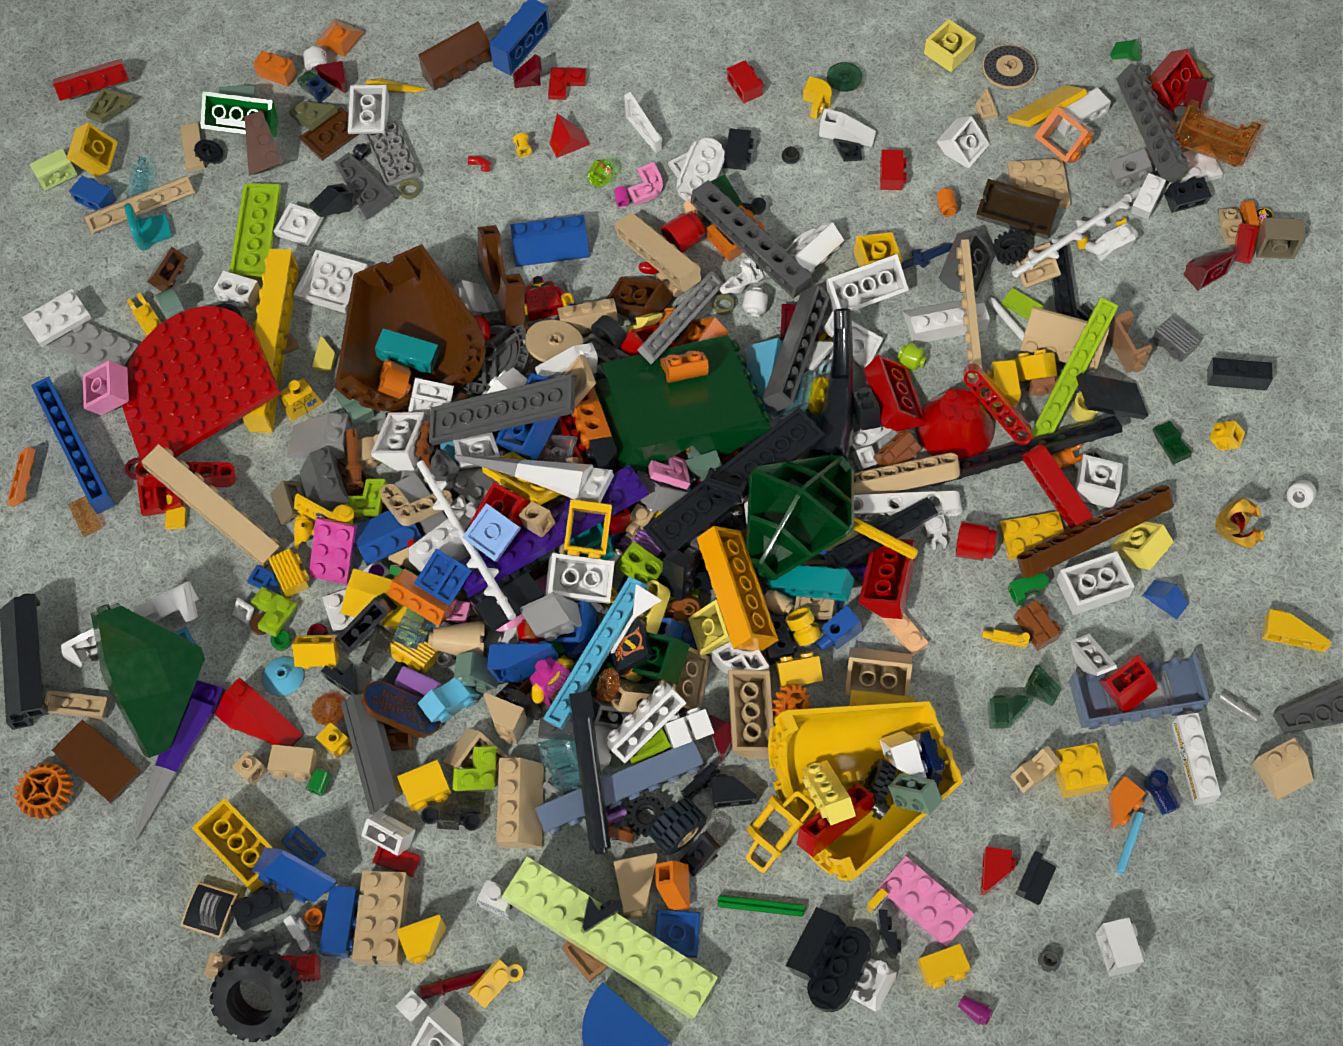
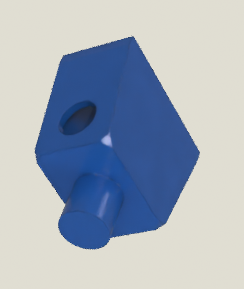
[816,606,863,651]

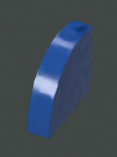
[582,982,671,1046]

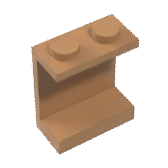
[1107,310,1152,373]

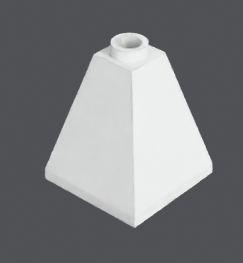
[802,341,833,385]

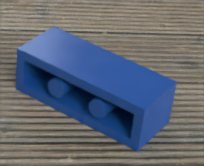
[319,886,360,958]

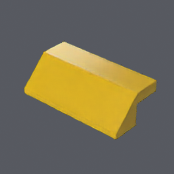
[340,568,425,636]

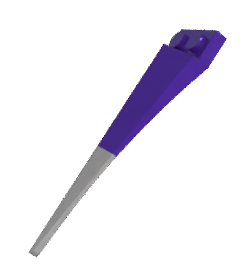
[135,680,225,839]

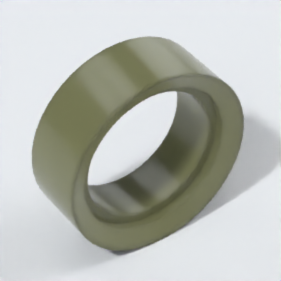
[399,179,420,199]
[713,294,734,315]

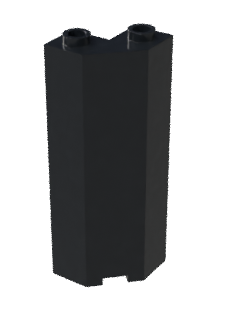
[0,593,49,730]

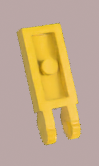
[126,293,161,336]

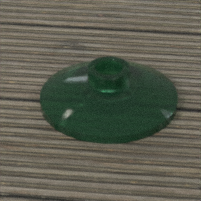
[827,62,862,92]

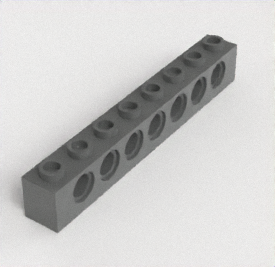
[1116,63,1190,183]
[690,180,812,299]

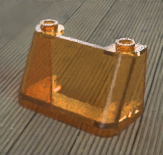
[1174,99,1261,167]

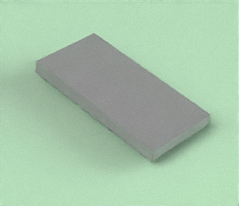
[364,120,421,189]

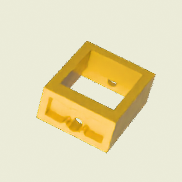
[564,499,612,559]

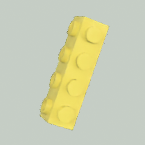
[802,760,856,825]

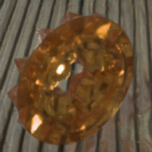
[595,668,619,702]
[311,693,344,726]

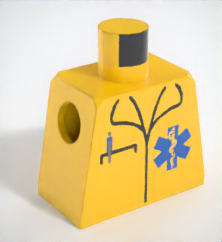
[280,378,323,422]

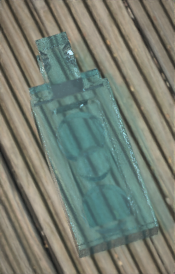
[126,156,150,199]

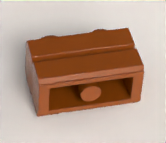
[873,431,921,467]
[1014,600,1061,651]

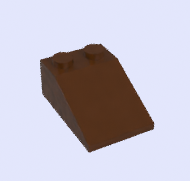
[606,277,673,321]

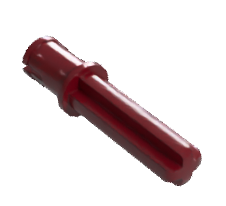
[420,969,485,1000]

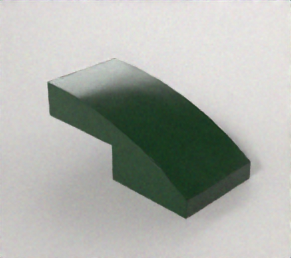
[1153,421,1191,464]

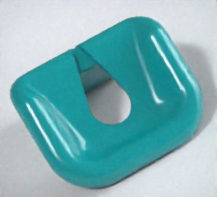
[124,203,172,250]

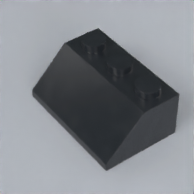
[468,567,544,632]

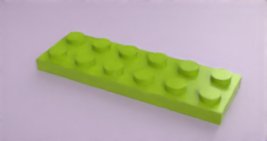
[229,183,281,280]

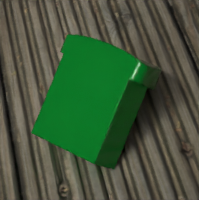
[1110,39,1141,61]

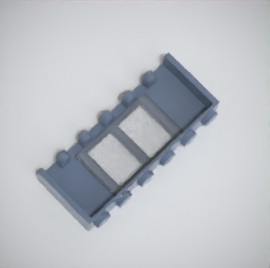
[1069,654,1210,729]

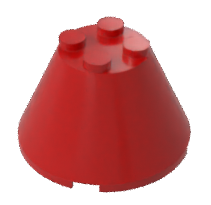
[915,389,994,460]

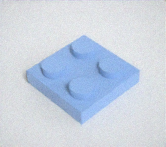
[462,503,521,562]

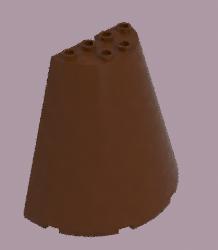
[335,244,485,412]

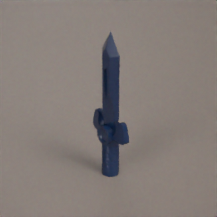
[901,242,953,270]

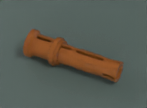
[345,429,364,490]

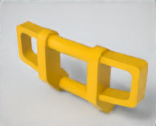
[746,791,816,873]

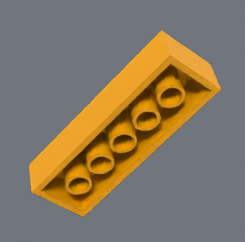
[697,526,778,652]

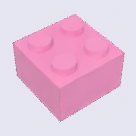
[83,360,129,415]

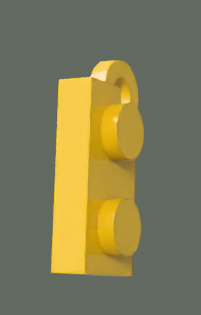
[468,958,524,1008]

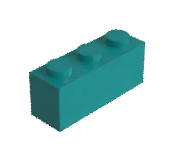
[375,329,439,373]

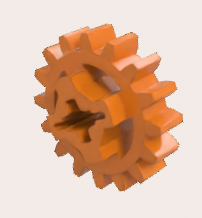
[772,683,812,719]

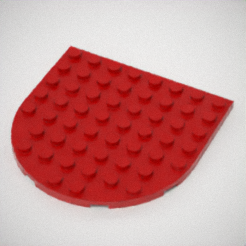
[122,306,281,474]

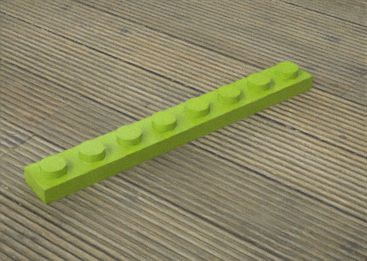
[1031,297,1118,439]

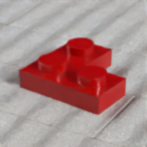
[548,67,587,100]

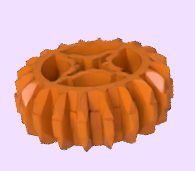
[14,762,74,820]

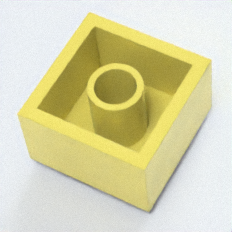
[924,19,976,72]

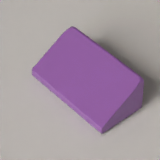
[394,666,441,698]

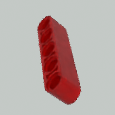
[963,363,1032,445]
[1022,444,1093,529]
[135,462,236,487]

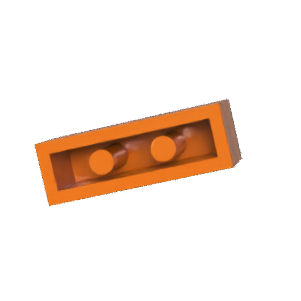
[387,569,457,626]

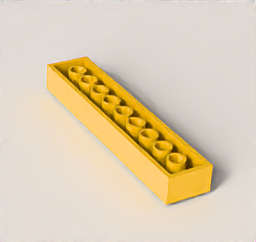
[242,249,299,433]

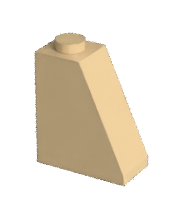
[614,853,658,919]

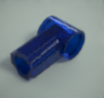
[1144,770,1180,816]

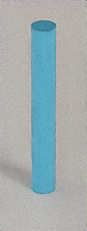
[1116,812,1144,874]

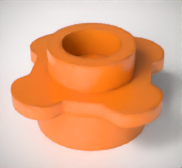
[302,905,325,932]

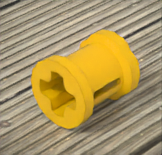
[513,133,532,157]

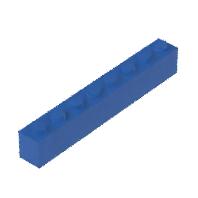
[31,376,115,514]

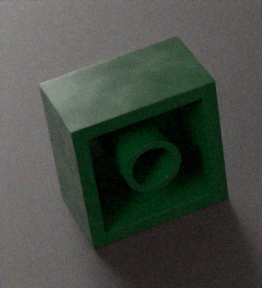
[632,632,690,685]

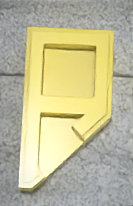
[312,337,336,372]

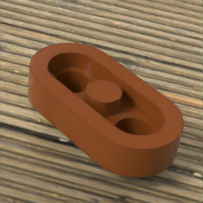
[663,595,700,621]
[608,822,636,844]

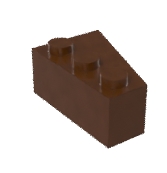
[244,110,283,175]

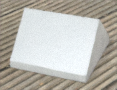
[453,432,500,470]

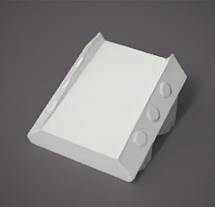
[851,958,897,1012]

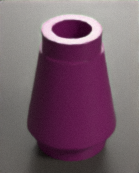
[958,995,994,1026]

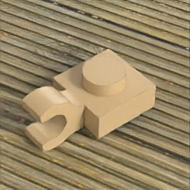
[626,503,655,540]

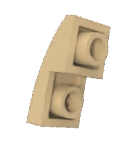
[1219,208,1242,245]

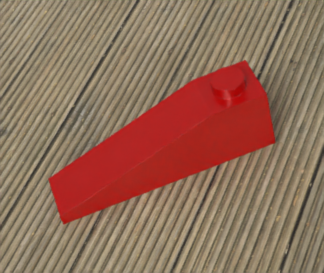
[215,677,303,747]

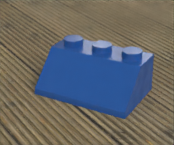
[355,503,422,566]
[544,601,597,643]
[252,847,336,904]

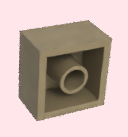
[1255,217,1305,259]

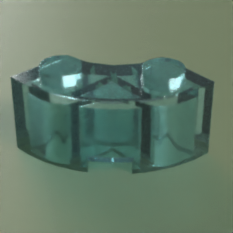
[538,737,581,793]

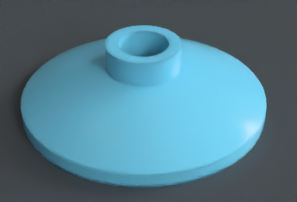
[263,657,304,696]

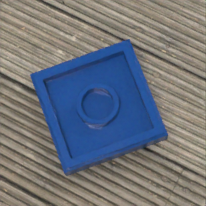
[654,909,701,958]

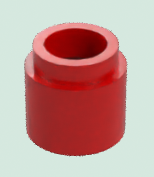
[660,212,705,253]
[955,521,997,561]

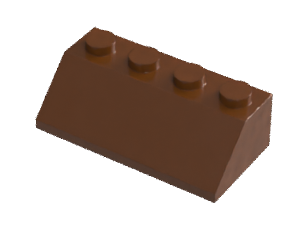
[418,21,492,91]

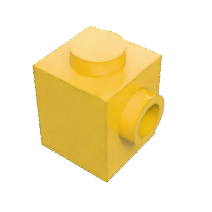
[315,722,351,759]

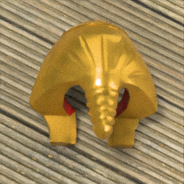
[1215,498,1265,549]

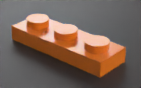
[6,446,36,507]

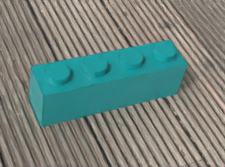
[767,564,854,601]

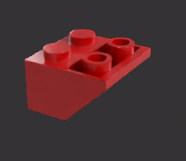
[1098,655,1158,713]

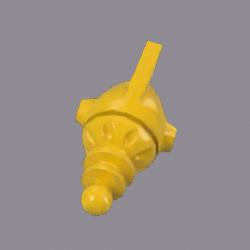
[294,511,315,549]

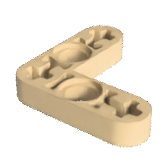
[380,484,453,526]

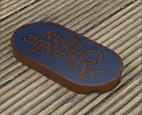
[361,681,441,738]

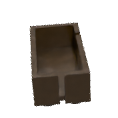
[976,179,1061,239]

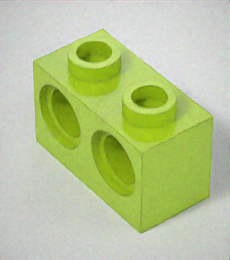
[615,541,663,584]

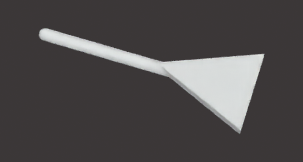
[611,584,662,654]

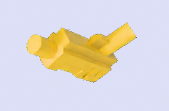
[982,629,1030,648]

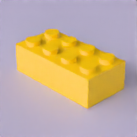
[192,798,273,894]

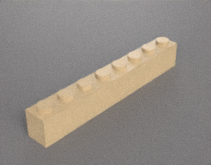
[141,444,280,568]

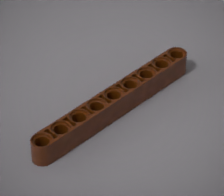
[1017,485,1174,578]

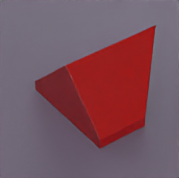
[549,113,590,158]

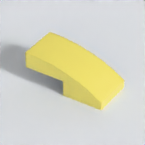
[626,313,663,333]

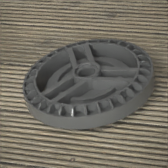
[462,311,532,396]

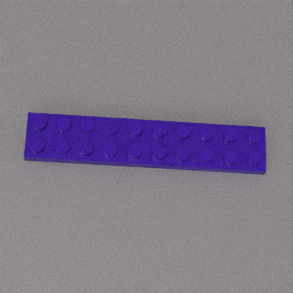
[459,465,649,597]

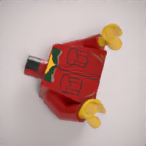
[525,276,574,321]

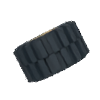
[649,798,707,855]

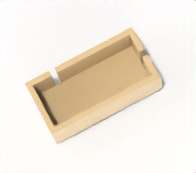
[352,871,410,966]

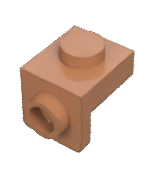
[1028,376,1057,397]

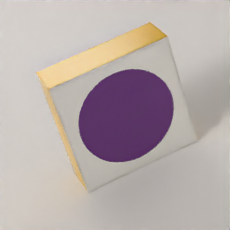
[363,560,392,578]
[866,889,888,914]

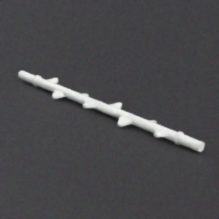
[1012,187,1142,278]
[417,460,516,620]

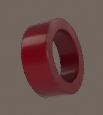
[125,458,147,480]

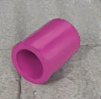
[614,186,629,207]

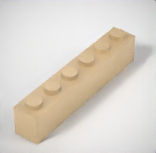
[614,212,701,292]

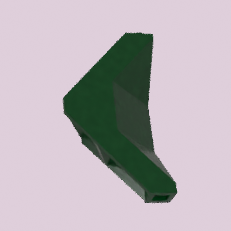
[746,455,854,580]
[91,603,205,758]

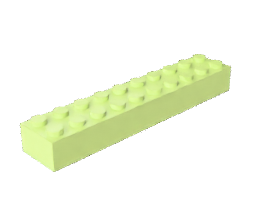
[502,857,718,1019]

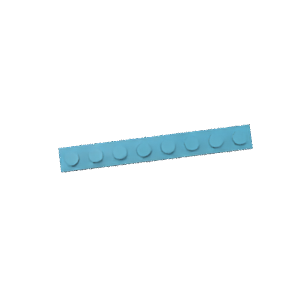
[543,577,648,730]

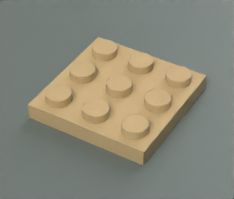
[1007,158,1070,208]

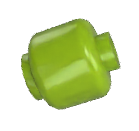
[897,343,928,371]

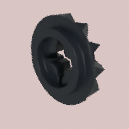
[193,140,223,165]

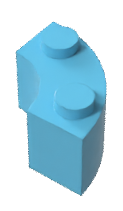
[418,678,481,723]

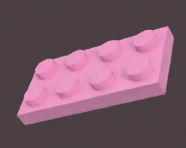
[877,856,974,948]

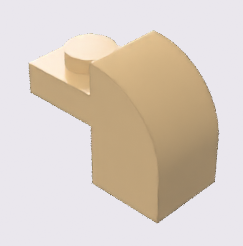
[1010,746,1062,793]

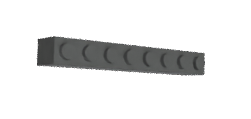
[762,284,830,412]

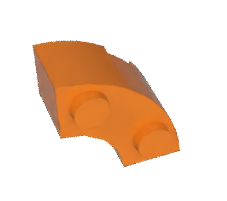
[378,359,412,399]

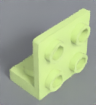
[30,149,77,191]

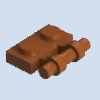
[415,420,441,469]

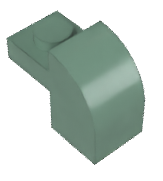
[155,287,185,319]
[686,446,722,481]

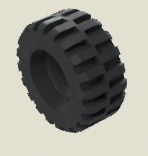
[209,949,303,1042]

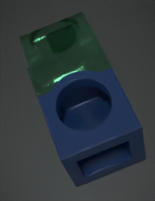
[297,70,331,103]

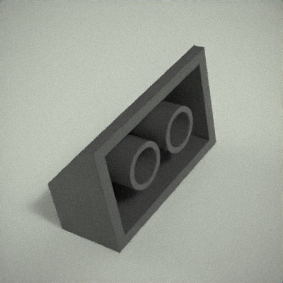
[939,230,995,297]
[300,446,350,511]

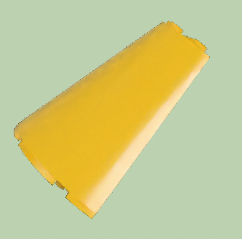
[768,701,963,881]

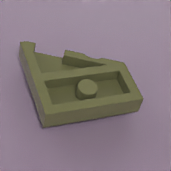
[86,88,135,123]
[289,101,338,131]

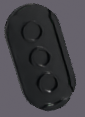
[807,926,872,1012]

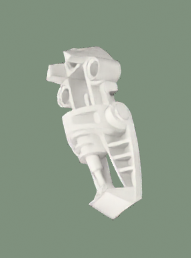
[61,581,199,668]

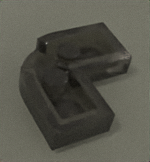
[437,791,485,830]

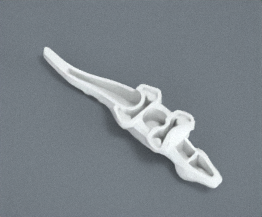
[720,229,816,294]

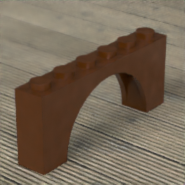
[477,225,525,326]

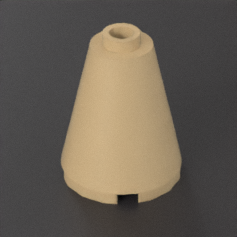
[428,620,485,656]

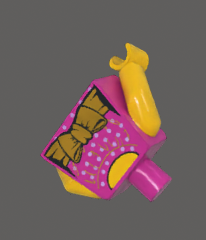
[522,654,574,709]

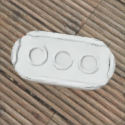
[676,137,725,201]

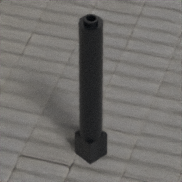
[568,691,611,855]

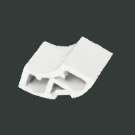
[712,642,769,675]

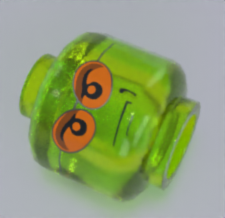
[587,159,614,187]

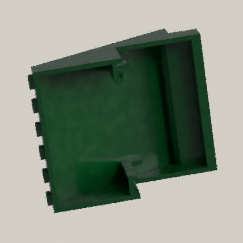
[594,335,771,473]

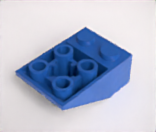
[487,641,560,683]

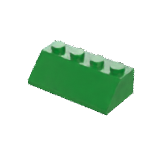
[201,92,278,137]

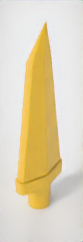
[366,78,427,92]

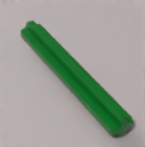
[717,894,805,917]

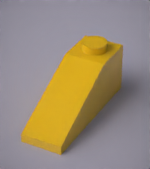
[1262,609,1331,652]

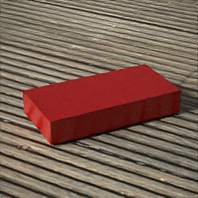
[1233,223,1259,264]
[372,846,421,877]

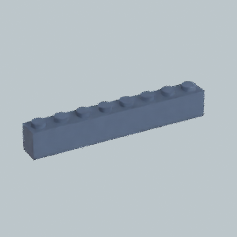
[535,740,704,835]

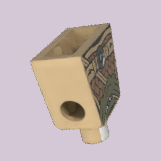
[601,676,652,713]

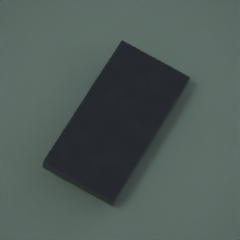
[1076,373,1148,420]

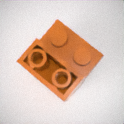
[660,351,709,383]

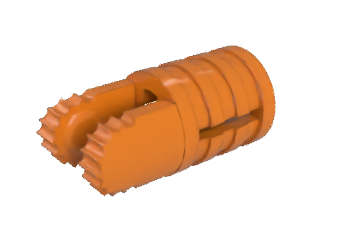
[1051,444,1083,469]

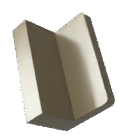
[271,480,304,526]

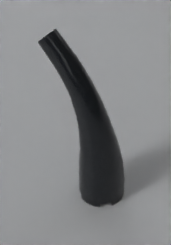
[809,308,853,462]

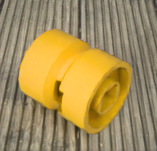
[786,607,822,646]

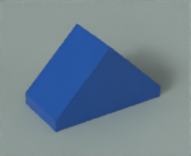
[1142,580,1189,619]

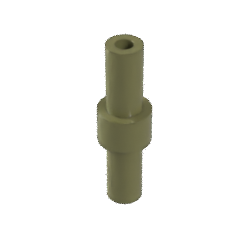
[1190,53,1215,82]

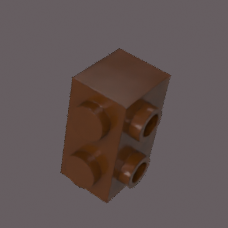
[146,247,188,292]

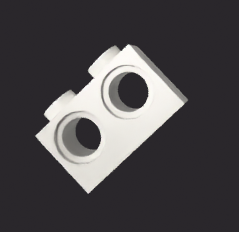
[213,271,260,308]

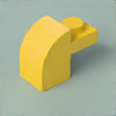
[803,76,832,119]

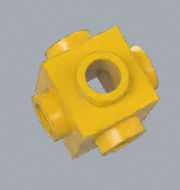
[1209,421,1245,451]

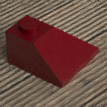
[1184,251,1237,291]

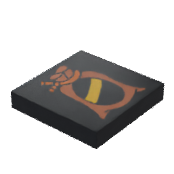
[611,619,653,675]

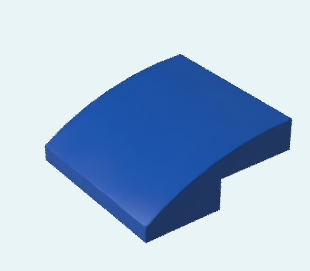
[414,548,472,606]

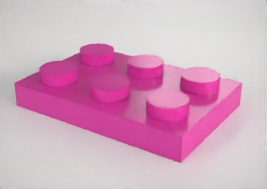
[309,517,357,585]

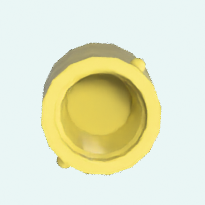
[1071,392,1098,423]

